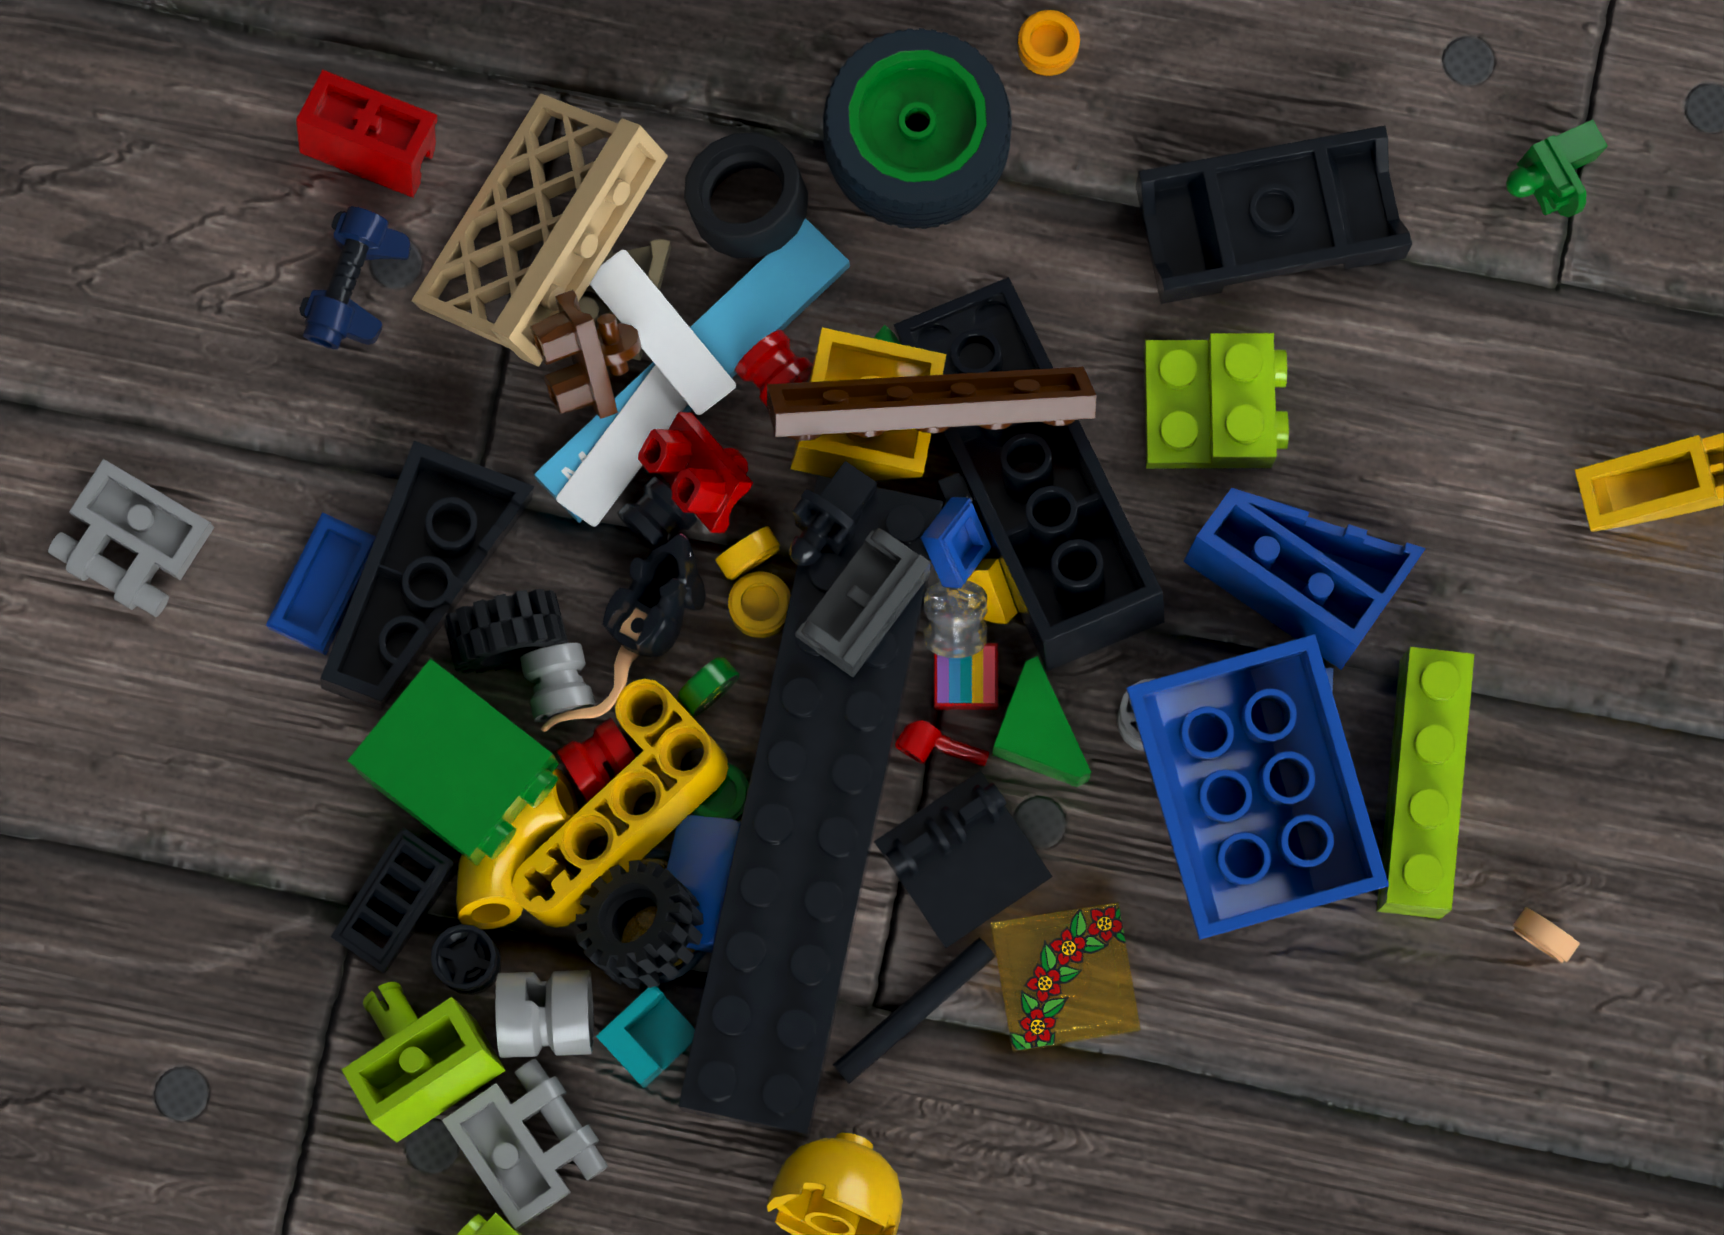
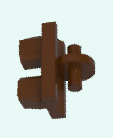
[530,290,641,419]

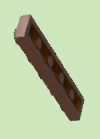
[767,367,1097,441]

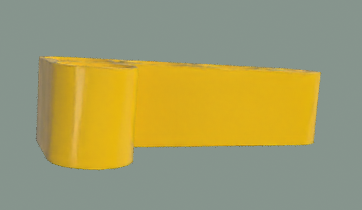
[512,679,728,928]

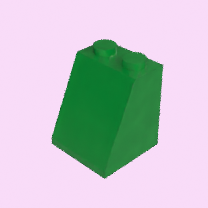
[347,658,559,866]

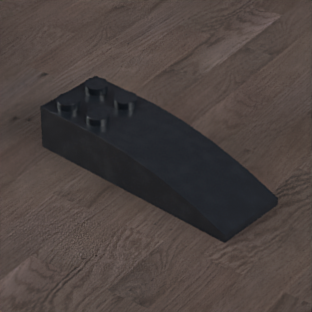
[893,277,1165,671]

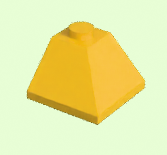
[791,327,946,481]

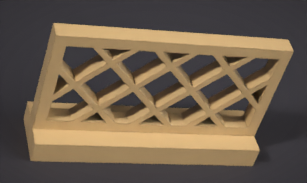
[411,93,668,367]

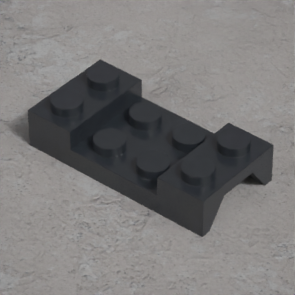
[1136,125,1412,304]

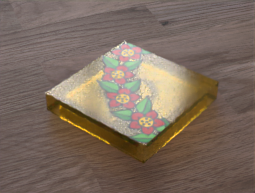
[990,902,1141,1053]

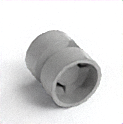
[495,970,594,1058]

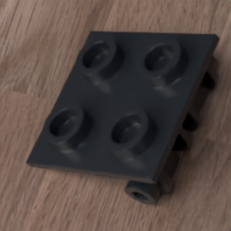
[874,771,1053,948]

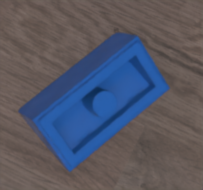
[656,815,741,953]

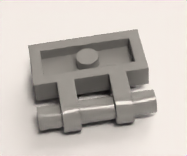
[48,459,214,617]
[442,1058,608,1230]

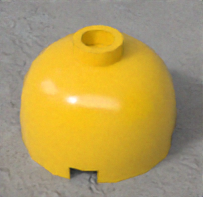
[767,1133,903,1235]

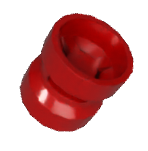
[556,717,636,803]

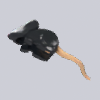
[541,534,706,732]

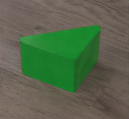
[992,656,1092,787]

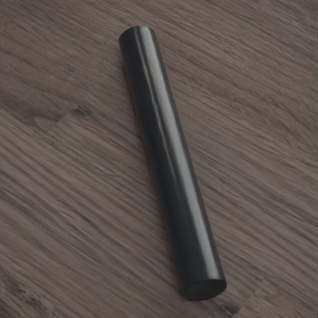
[832,938,996,1084]

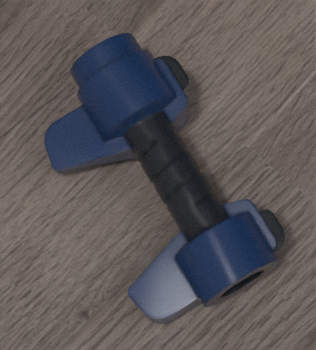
[299,206,411,349]

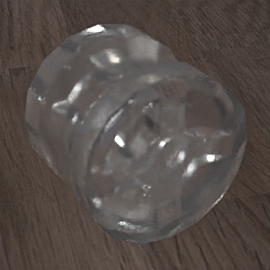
[924,581,987,658]

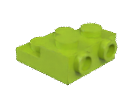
[1144,333,1289,469]

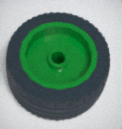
[823,28,1012,229]

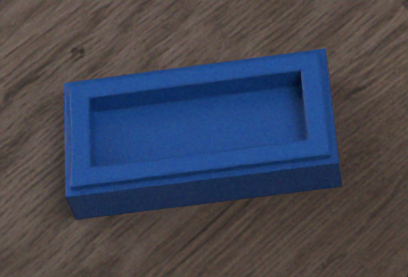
[266,512,376,655]

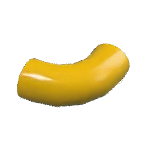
[456,768,579,929]

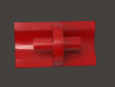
[638,412,753,533]

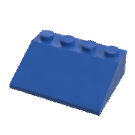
[1126,634,1389,940]

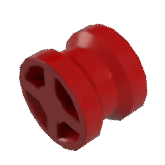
[735,330,813,407]

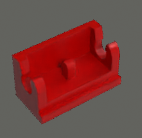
[296,69,438,198]

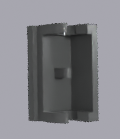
[795,528,931,677]

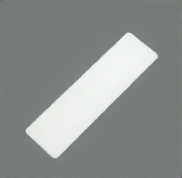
[589,250,736,415]
[556,365,688,527]

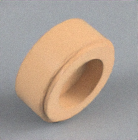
[1513,907,1580,964]

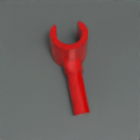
[895,720,989,767]

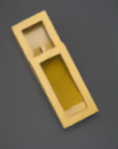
[1575,433,1724,532]

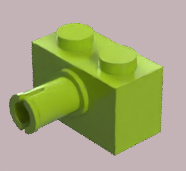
[341,981,506,1143]

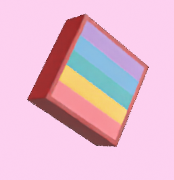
[934,643,998,710]

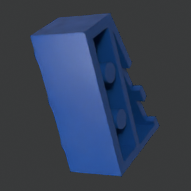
[1183,488,1426,670]

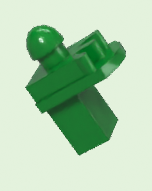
[1506,119,1608,218]

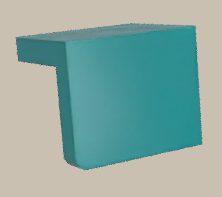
[596,986,695,1088]

